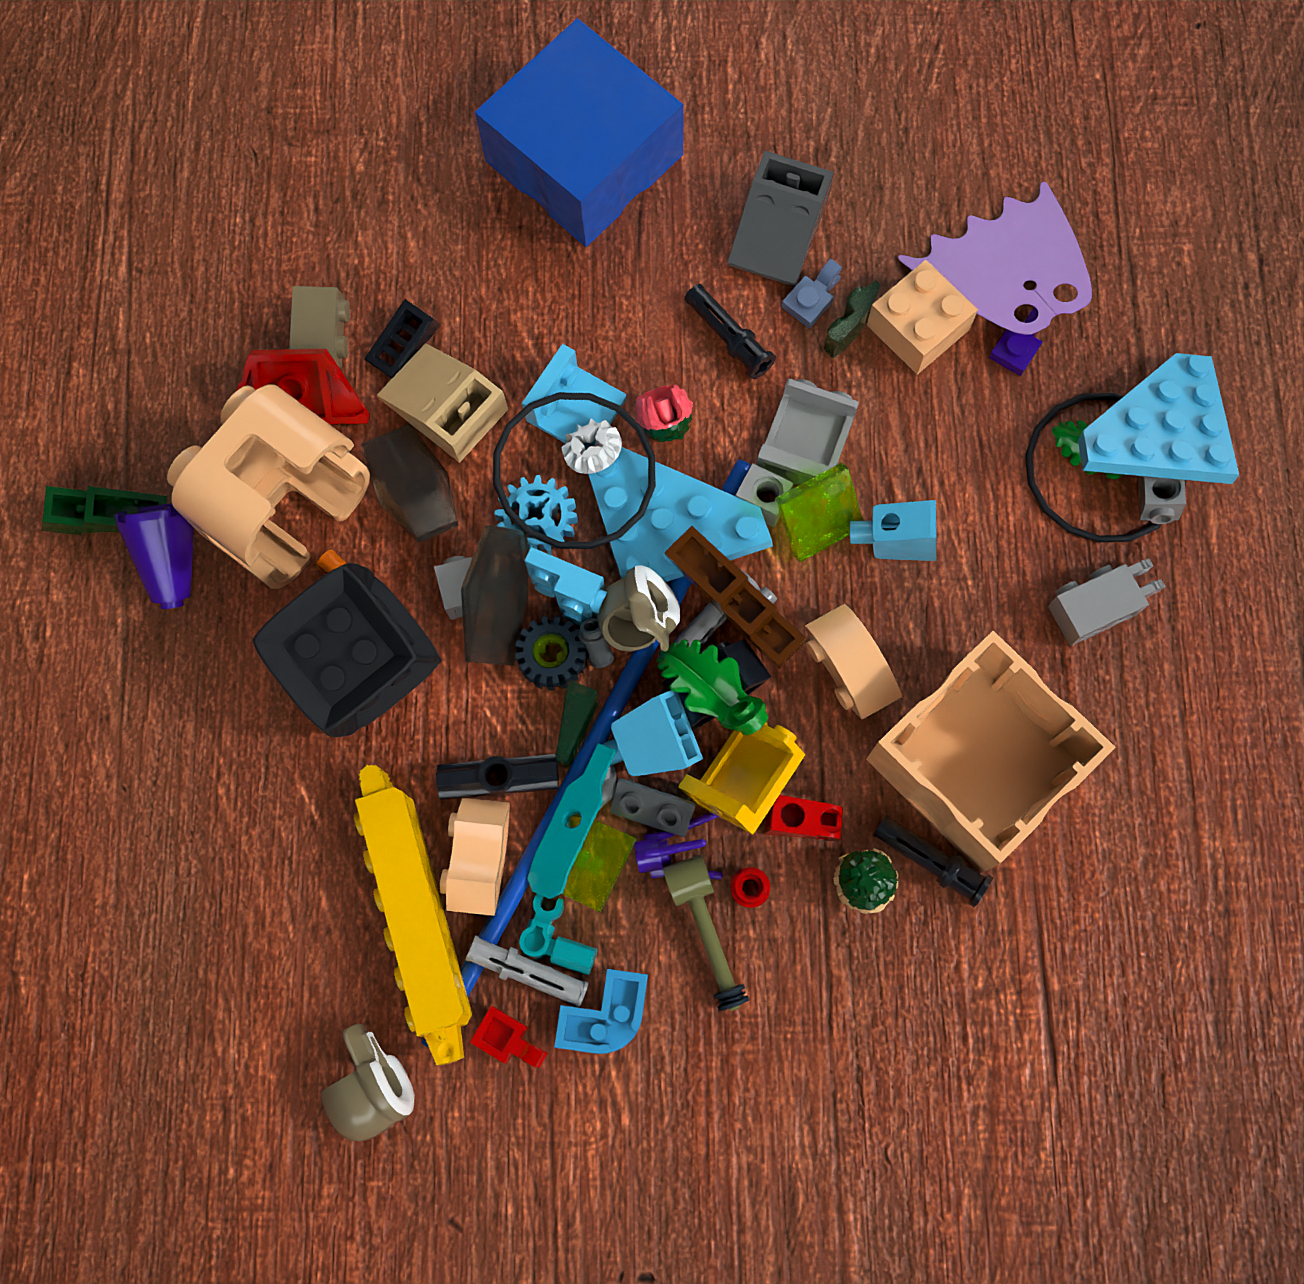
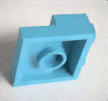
[525,547,608,626]

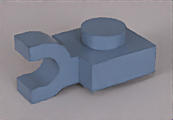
[782,258,842,329]

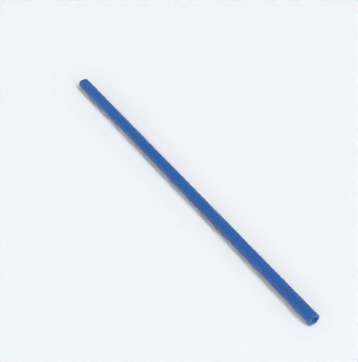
[421,460,751,1048]

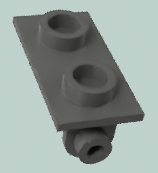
[610,778,696,837]

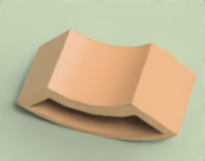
[805,604,902,719]
[440,798,510,916]

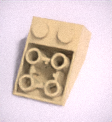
[377,343,508,463]

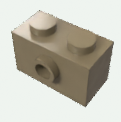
[289,286,350,369]

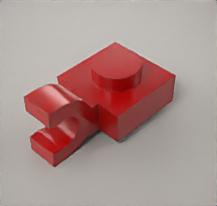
[470,1005,548,1068]

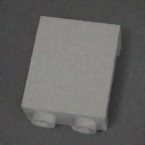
[757,378,859,495]

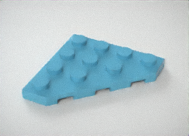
[1078,353,1239,484]
[588,447,773,582]

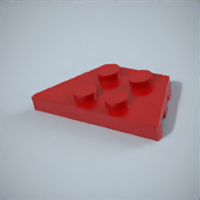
[236,348,370,425]

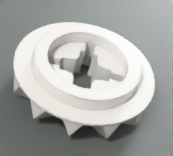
[561,419,622,474]

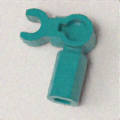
[519,894,598,975]

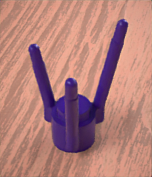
[635,812,723,880]

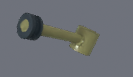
[663,854,749,1011]

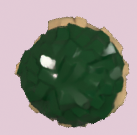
[833,848,898,914]

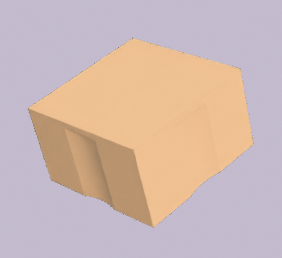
[866,631,1116,873]

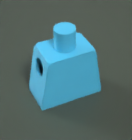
[850,500,936,561]
[603,690,703,776]

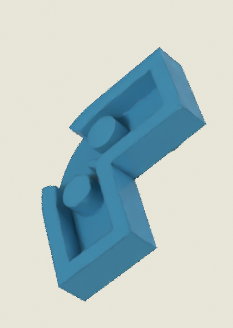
[554,969,648,1054]

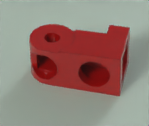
[764,795,843,841]

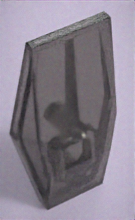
[361,424,459,543]
[461,525,528,666]

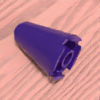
[114,503,194,609]

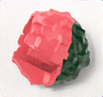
[634,384,693,442]

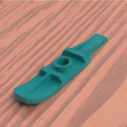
[527,743,616,899]

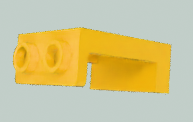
[678,722,806,835]

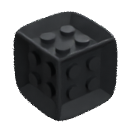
[252,563,442,737]

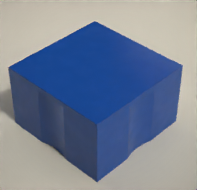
[475,18,683,247]

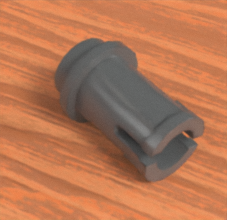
[578,618,614,668]

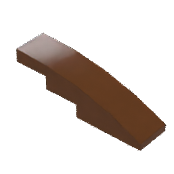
[664,526,806,669]

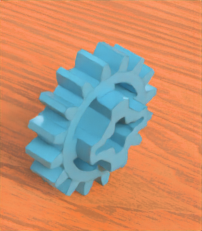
[494,475,578,556]

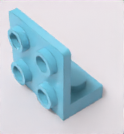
[522,344,627,450]

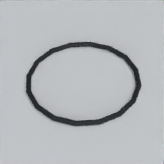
[493,392,656,549]
[1025,393,1187,543]

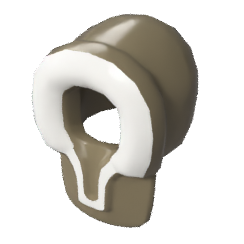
[597,565,680,652]
[321,1023,415,1141]

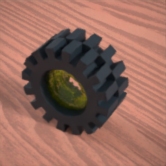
[515,616,587,691]

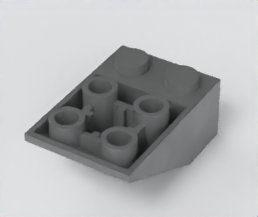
[727,151,834,287]

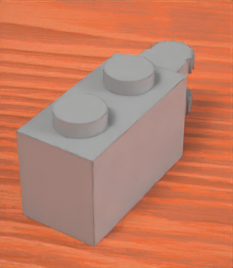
[1048,559,1166,647]

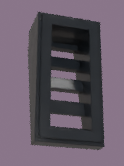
[364,299,440,379]

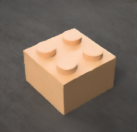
[867,260,978,375]

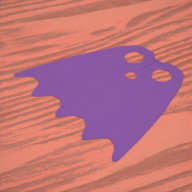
[898,182,1092,335]

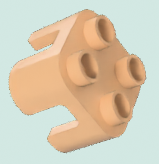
[167,384,370,589]

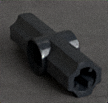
[436,754,559,800]

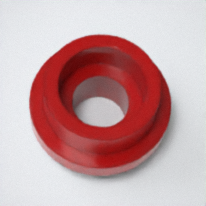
[730,867,771,908]

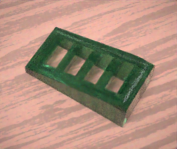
[556,680,600,769]

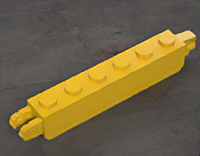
[354,764,472,1066]

